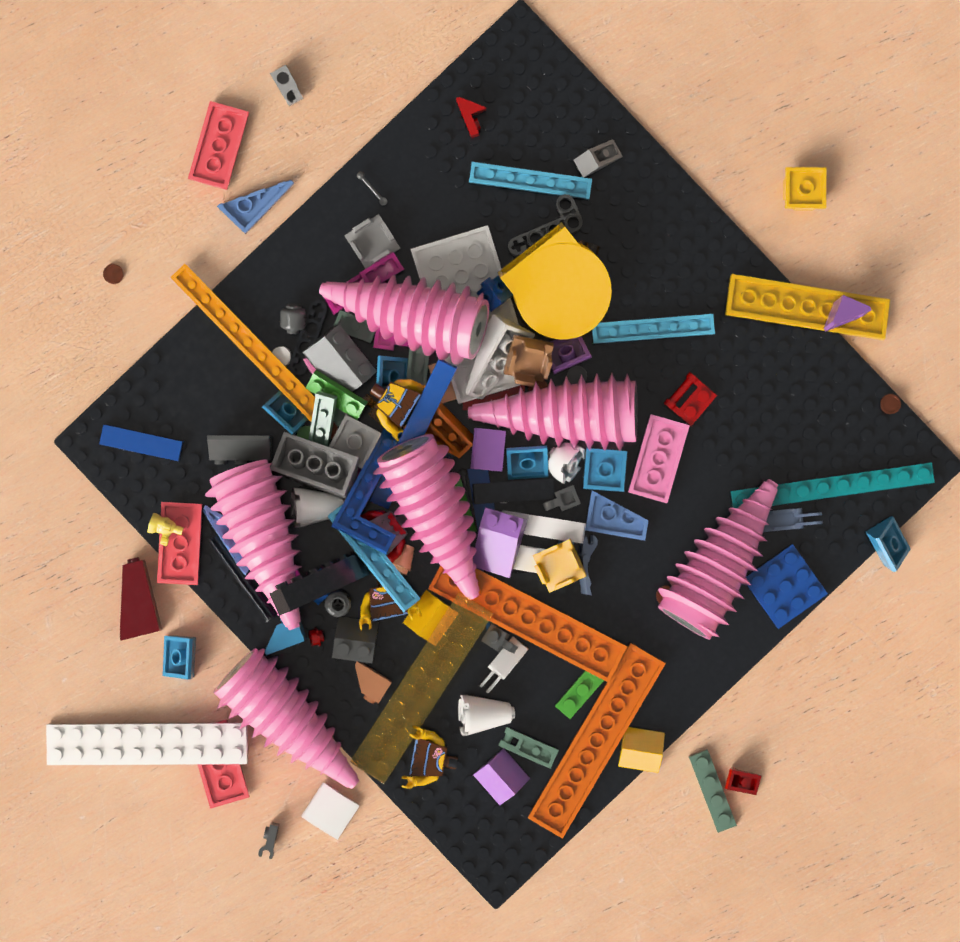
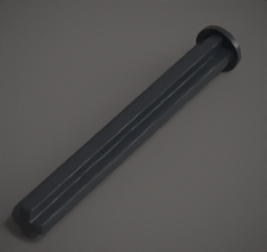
[209,535,278,624]

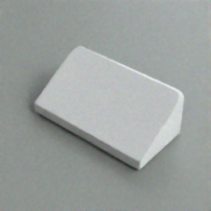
[513,545,546,573]

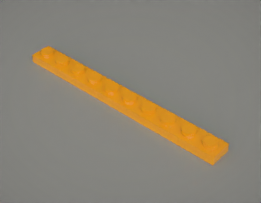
[170,264,315,422]

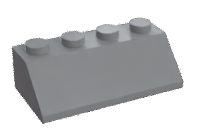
[270,432,360,499]

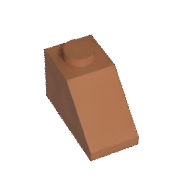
[355,661,392,704]

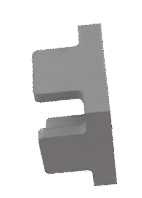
[344,214,401,269]
[329,415,382,469]

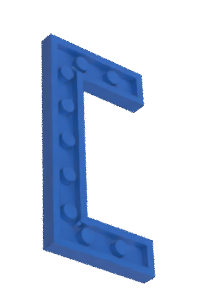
[332,428,404,554]

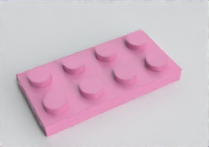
[628,414,690,503]

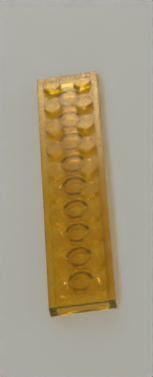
[350,592,494,784]

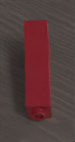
[120,557,162,641]

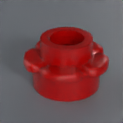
[308,627,324,647]

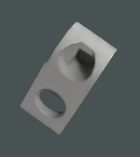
[270,65,303,106]

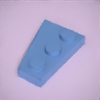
[585,491,648,540]

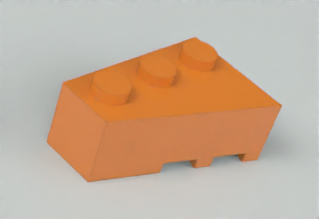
[403,402,474,458]

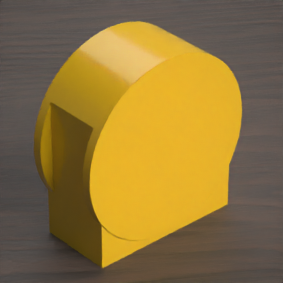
[497,222,612,339]

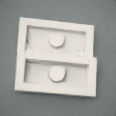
[301,782,359,840]

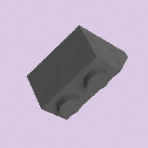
[332,617,379,663]

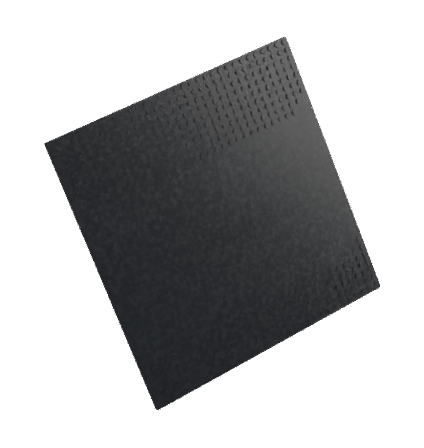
[54,0,960,909]

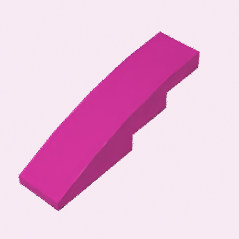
[323,252,404,315]

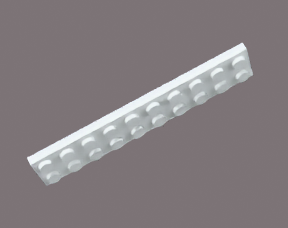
[46,723,248,765]

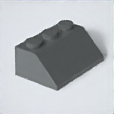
[302,324,377,392]
[207,435,272,465]

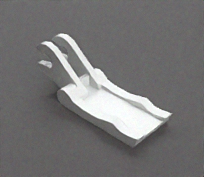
[480,636,528,693]

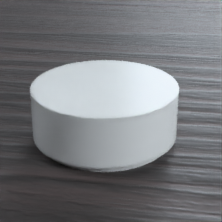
[272,346,292,366]

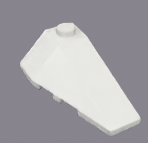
[466,314,535,399]

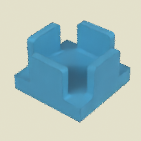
[583,448,627,492]

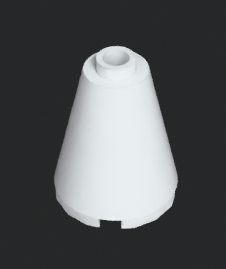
[291,487,345,528]
[458,695,515,736]

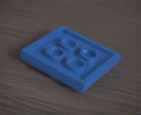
[746,544,828,629]

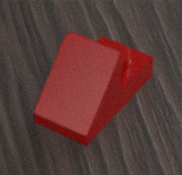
[456,97,486,138]
[725,767,761,795]

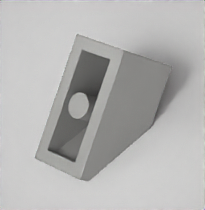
[574,139,623,178]

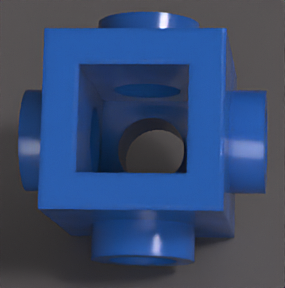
[477,275,513,312]

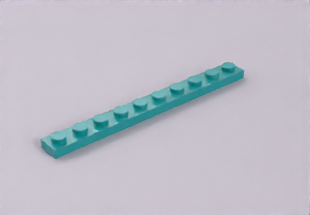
[730,463,935,509]

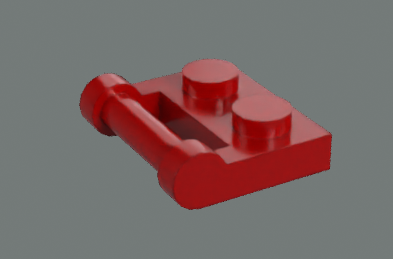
[663,372,717,426]

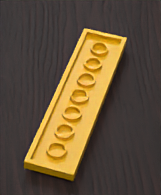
[725,274,890,340]

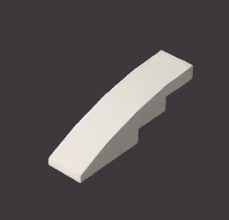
[502,510,586,544]

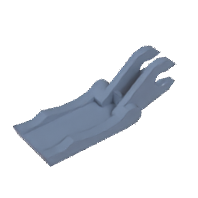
[763,508,823,532]
[578,535,598,595]

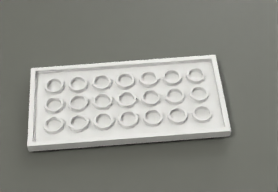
[411,225,520,404]

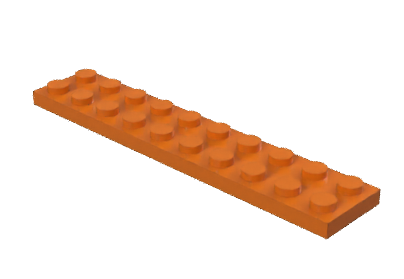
[428,565,628,683]
[528,643,666,839]

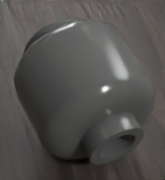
[280,303,307,334]
[325,590,351,617]

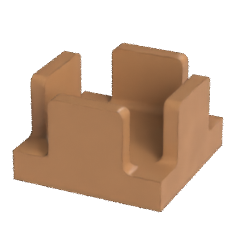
[503,335,554,387]

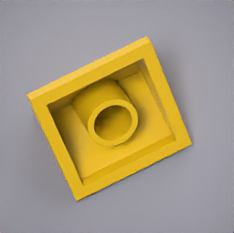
[403,590,459,646]
[618,727,665,773]

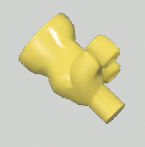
[147,513,184,546]

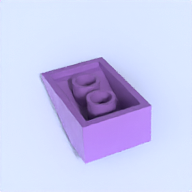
[473,507,528,578]

